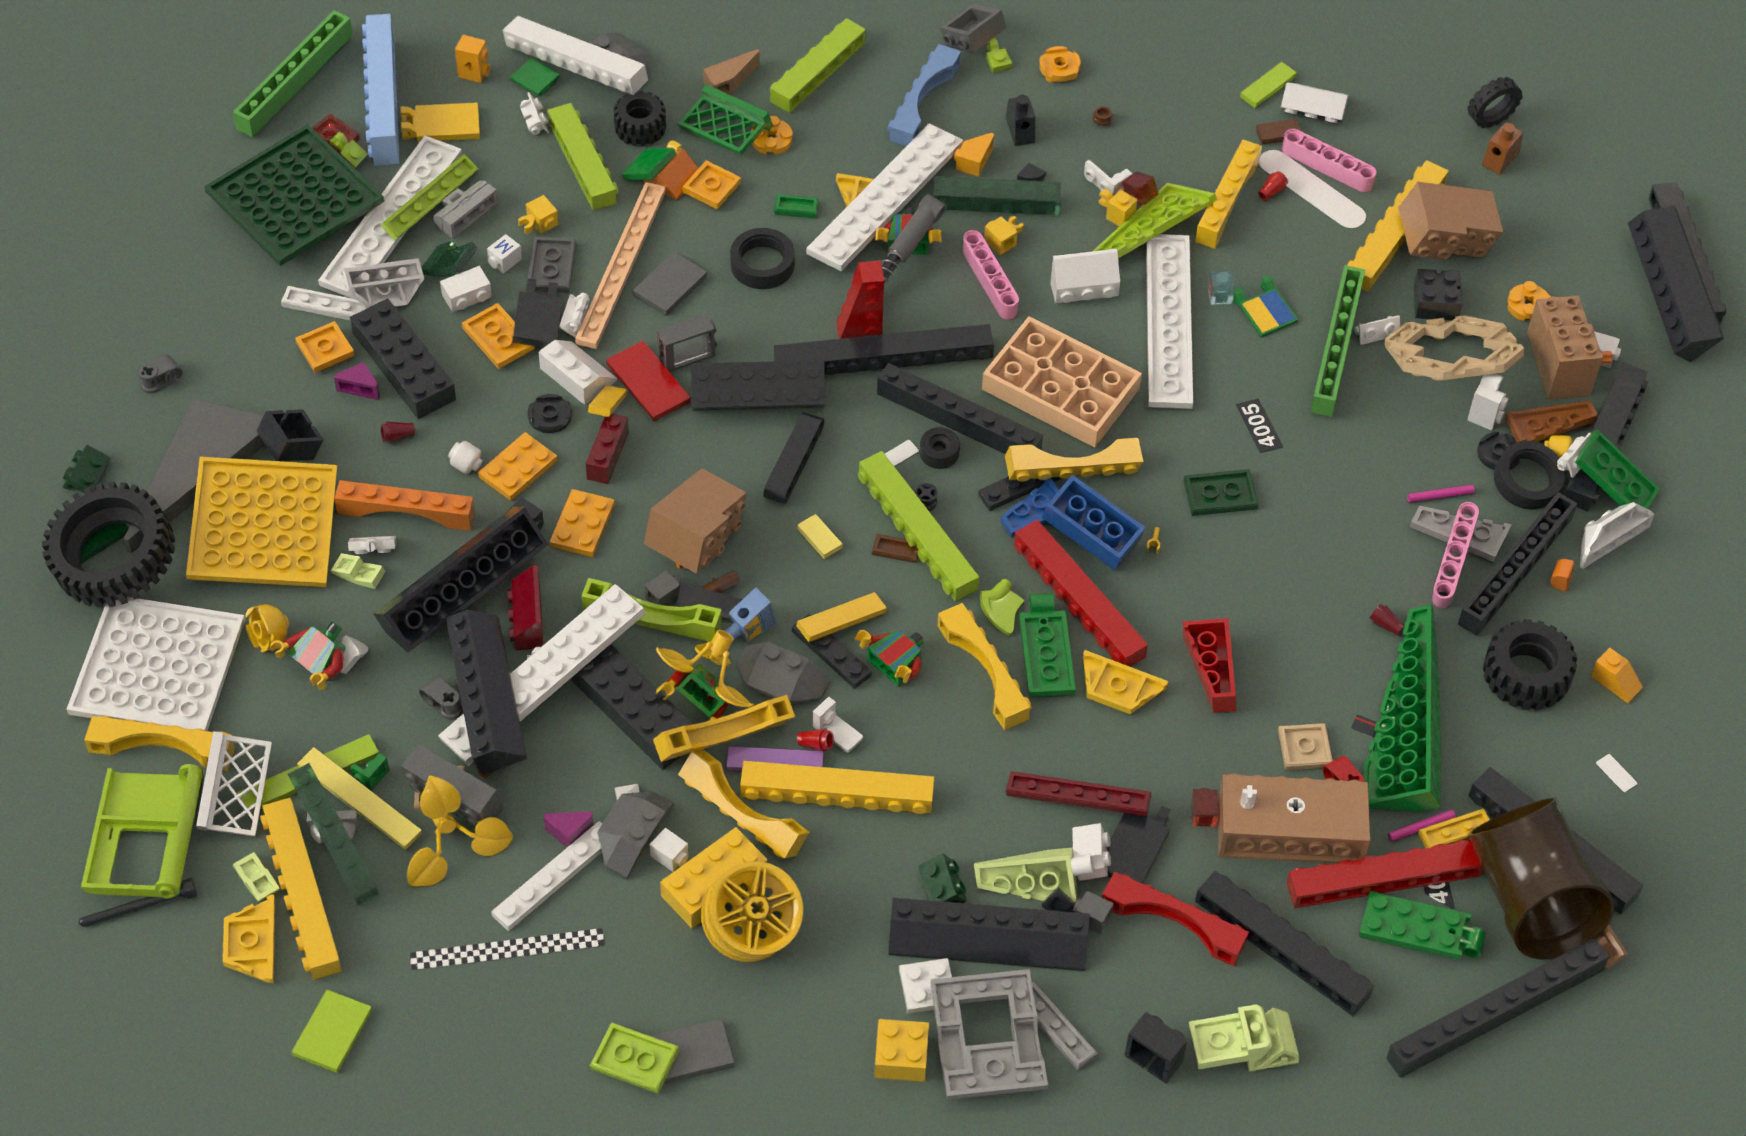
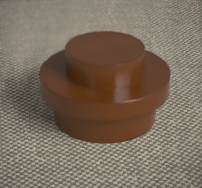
[1093,106,1113,126]

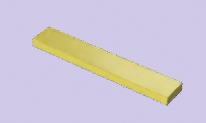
[297,747,422,850]

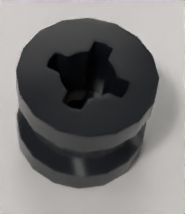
[915,483,938,511]

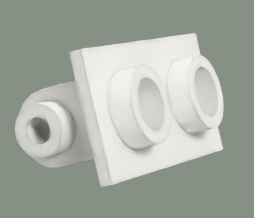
[520,92,549,135]
[559,293,590,338]
[1354,315,1400,345]
[1557,433,1591,478]

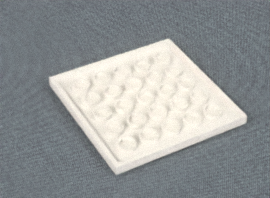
[66,597,245,731]

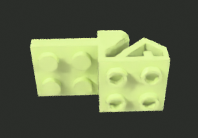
[1189,1004,1299,1071]

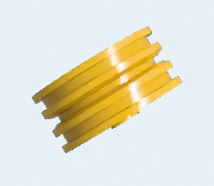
[701,861,803,962]

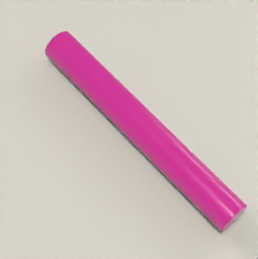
[1407,484,1475,503]
[1388,809,1456,842]

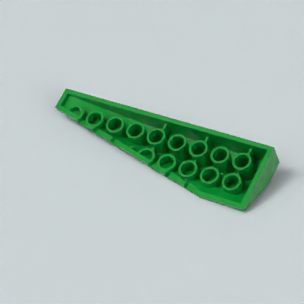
[1363,604,1441,812]

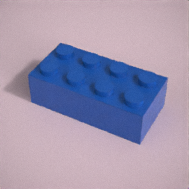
[1042,475,1146,570]

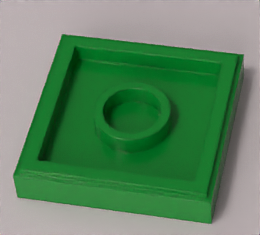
[621,148,677,180]

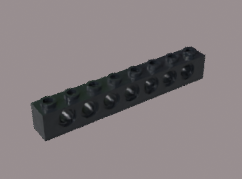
[1458,492,1577,636]

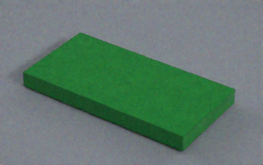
[1575,429,1660,509]

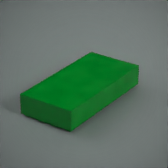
[774,194,819,219]

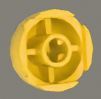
[245,604,289,652]

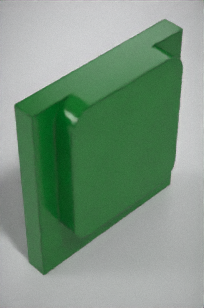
[510,58,559,96]

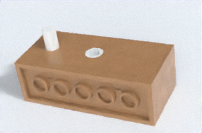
[1218,773,1370,864]

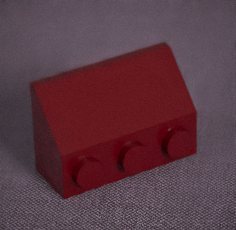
[508,565,544,650]

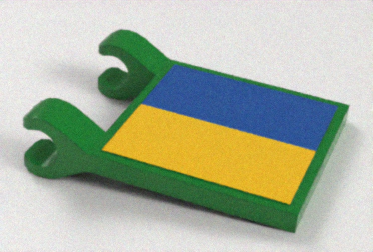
[1231,275,1298,337]

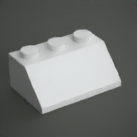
[1281,82,1349,123]
[1050,249,1120,303]
[539,340,617,405]

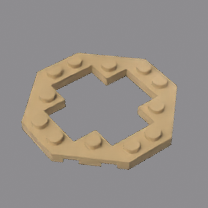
[1385,315,1524,381]

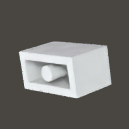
[440,266,492,313]

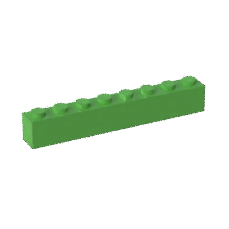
[233,10,353,137]
[1310,265,1365,417]

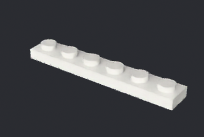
[491,821,602,931]

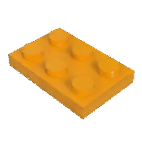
[462,303,535,369]
[478,432,558,501]
[550,489,615,557]

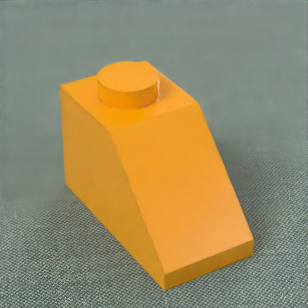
[954,133,995,177]
[1591,648,1643,704]

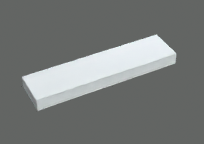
[281,286,366,320]

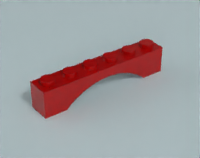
[1102,872,1249,967]

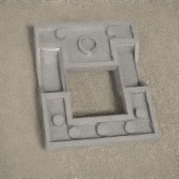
[930,969,1048,1100]

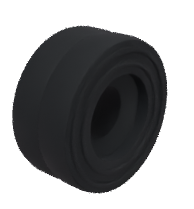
[920,427,960,469]

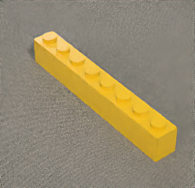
[1347,160,1449,292]
[740,761,934,814]
[260,797,342,980]

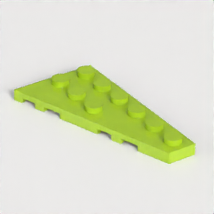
[1093,183,1217,258]

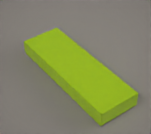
[1240,62,1297,108]

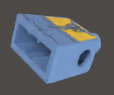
[724,588,777,642]

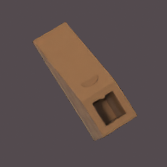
[703,49,760,94]

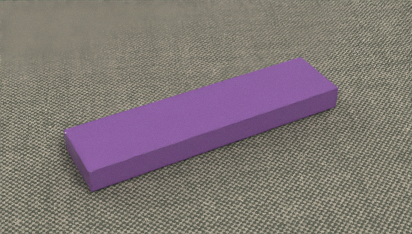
[727,746,823,772]

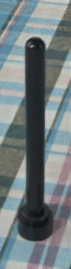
[79,878,197,927]

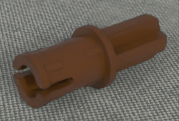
[700,570,740,594]

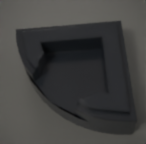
[1017,163,1046,183]
[1040,887,1075,911]

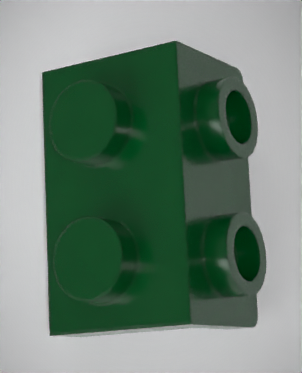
[62,444,111,493]
[918,853,967,903]

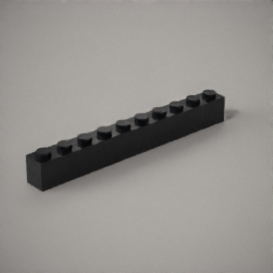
[774,324,994,375]
[1386,938,1609,1078]

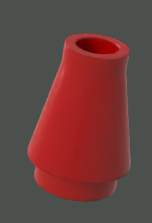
[1258,171,1288,201]
[797,728,834,752]

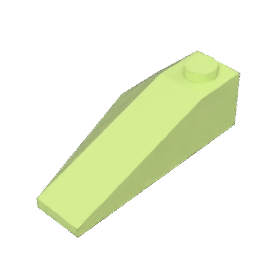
[974,847,1077,902]

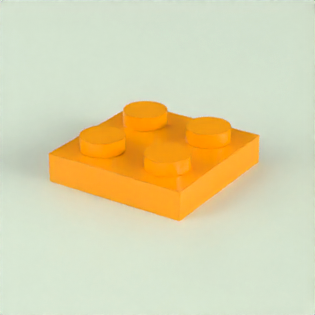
[683,160,741,210]
[295,321,355,373]

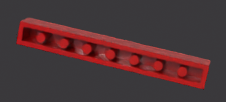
[1014,520,1148,667]
[1286,840,1483,909]

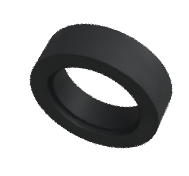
[730,228,795,289]
[1494,441,1565,509]

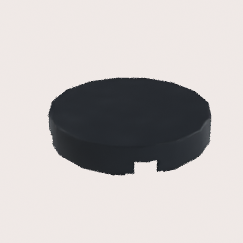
[527,394,572,434]
[1477,432,1521,470]

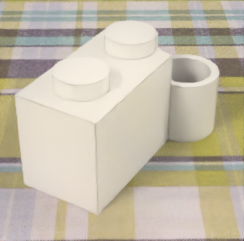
[1467,374,1509,431]
[1071,823,1111,881]

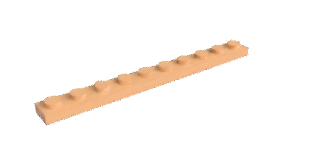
[575,182,666,349]

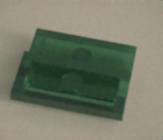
[421,240,478,277]

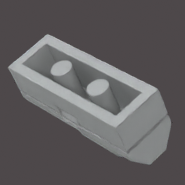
[433,181,498,239]

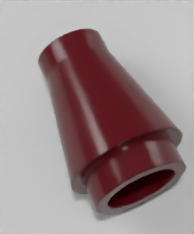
[381,421,415,443]
[1369,603,1405,636]

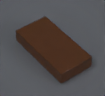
[1256,119,1301,145]
[872,534,918,563]

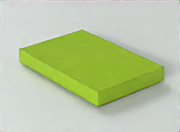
[292,990,372,1073]
[590,1022,680,1094]

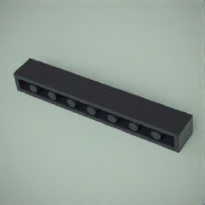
[1648,182,1726,325]
[877,363,1043,454]
[1564,363,1649,512]
[1469,767,1643,915]
[1195,871,1374,1017]

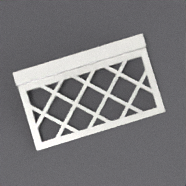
[196,731,272,837]

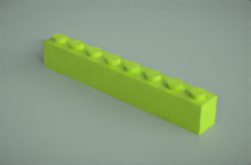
[858,451,979,601]

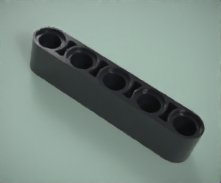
[763,412,825,504]

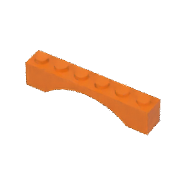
[334,480,475,531]

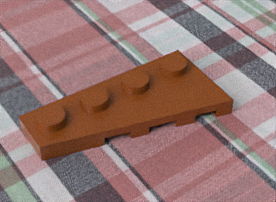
[1505,401,1598,442]

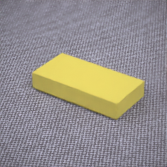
[797,514,842,559]

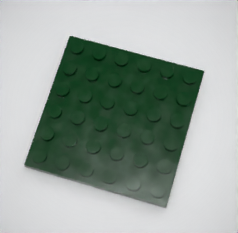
[204,124,384,266]

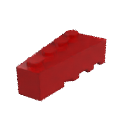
[836,260,884,339]
[1182,618,1237,713]

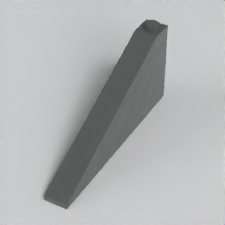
[124,399,265,553]

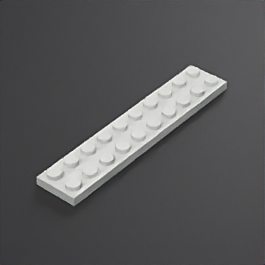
[806,124,963,271]
[318,136,462,299]
[1146,234,1193,409]
[438,584,646,766]

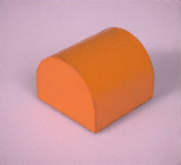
[1550,559,1574,592]

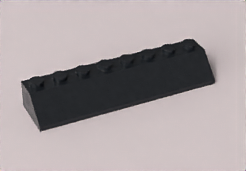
[1628,206,1724,362]
[373,507,549,652]
[446,609,527,775]
[888,898,1089,971]

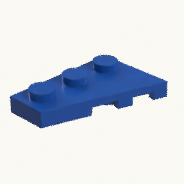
[1000,478,1059,538]

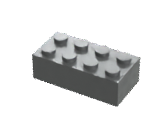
[401,743,504,827]

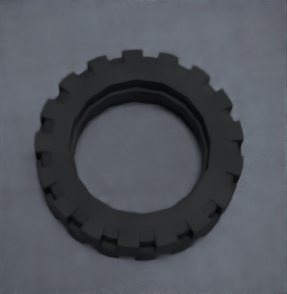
[1467,77,1523,128]

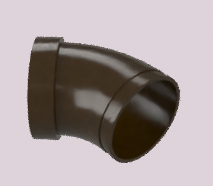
[1468,797,1615,960]

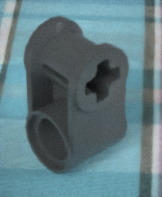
[138,354,183,393]
[419,675,462,720]

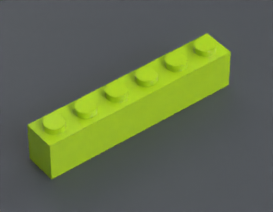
[770,18,866,114]
[548,103,619,211]

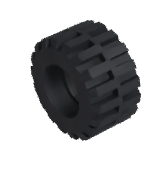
[613,91,666,146]

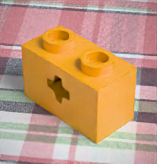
[455,35,490,83]

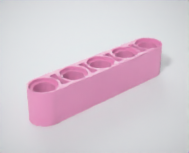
[1282,129,1376,192]
[962,230,1019,320]
[1432,502,1479,608]

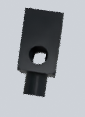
[1006,95,1036,146]

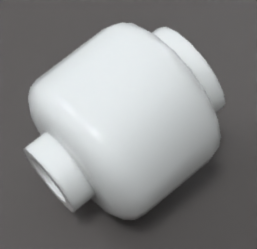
[448,441,483,474]

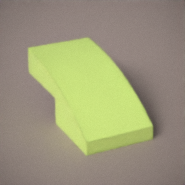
[331,553,386,589]
[233,852,280,902]

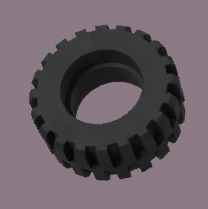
[1483,619,1577,710]

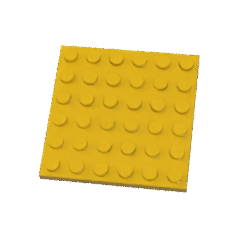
[186,457,337,587]

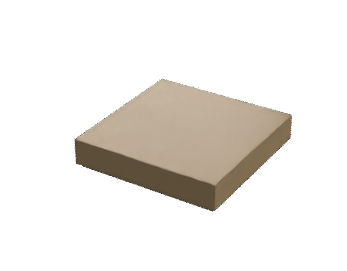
[1278,723,1333,771]

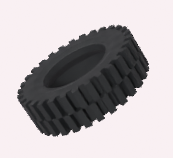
[42,482,175,607]

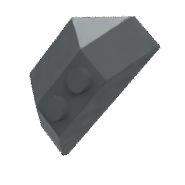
[586,32,648,86]
[736,642,830,704]
[597,791,674,879]

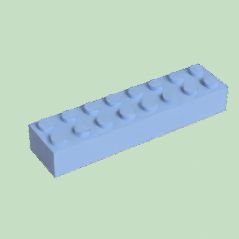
[362,14,400,166]

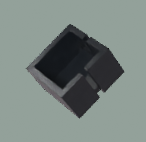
[1413,269,1462,320]
[256,409,324,462]
[1124,1012,1188,1084]

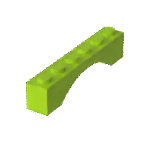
[581,578,722,642]

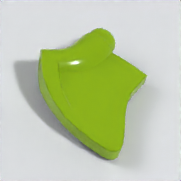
[980,579,1024,636]

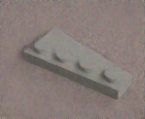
[1410,506,1512,562]

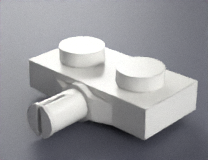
[348,536,397,554]

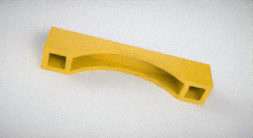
[1195,140,1262,249]
[1005,438,1143,481]
[937,603,1031,731]
[653,695,795,762]
[84,716,235,771]
[678,749,810,858]

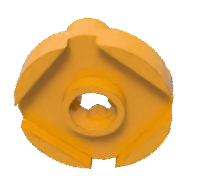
[1039,46,1081,83]
[751,116,793,155]
[1507,281,1551,321]

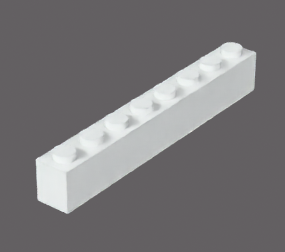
[503,16,648,95]

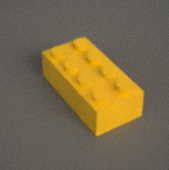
[660,827,767,929]

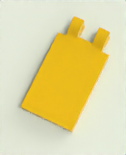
[400,103,480,142]

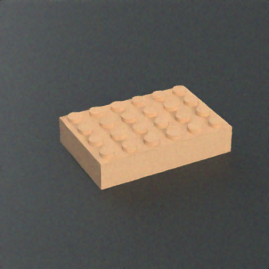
[982,316,1142,448]

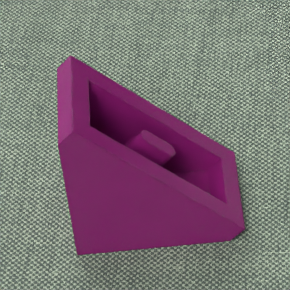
[334,362,380,400]
[544,811,594,847]

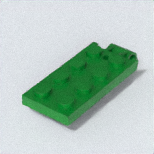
[1019,593,1076,697]
[1359,891,1486,960]

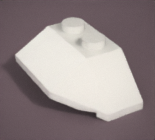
[342,258,424,309]
[1580,502,1654,569]

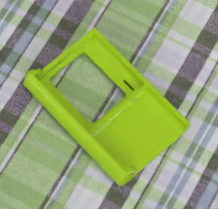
[81,764,203,898]

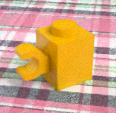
[1098,189,1137,226]
[518,195,559,234]
[984,216,1024,255]

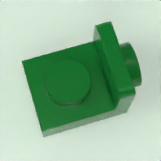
[350,753,390,790]

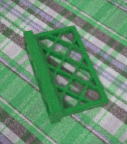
[678,85,774,156]

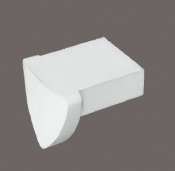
[340,635,368,674]

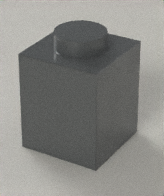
[644,571,681,606]
[1073,891,1114,934]

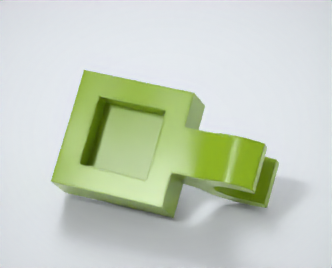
[986,37,1012,73]
[330,131,368,168]

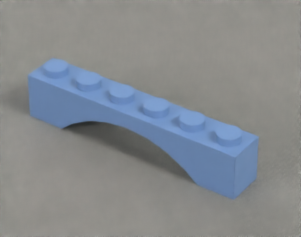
[887,44,961,146]

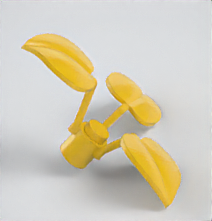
[656,630,754,707]
[407,776,513,887]

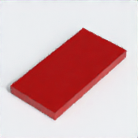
[606,340,691,422]

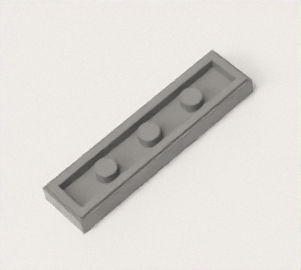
[1032,982,1097,1071]

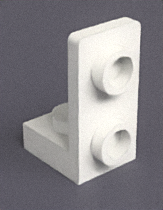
[1084,160,1132,196]
[813,697,863,753]

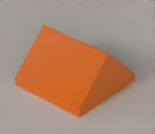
[643,149,699,200]

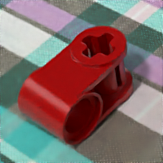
[1322,755,1364,782]

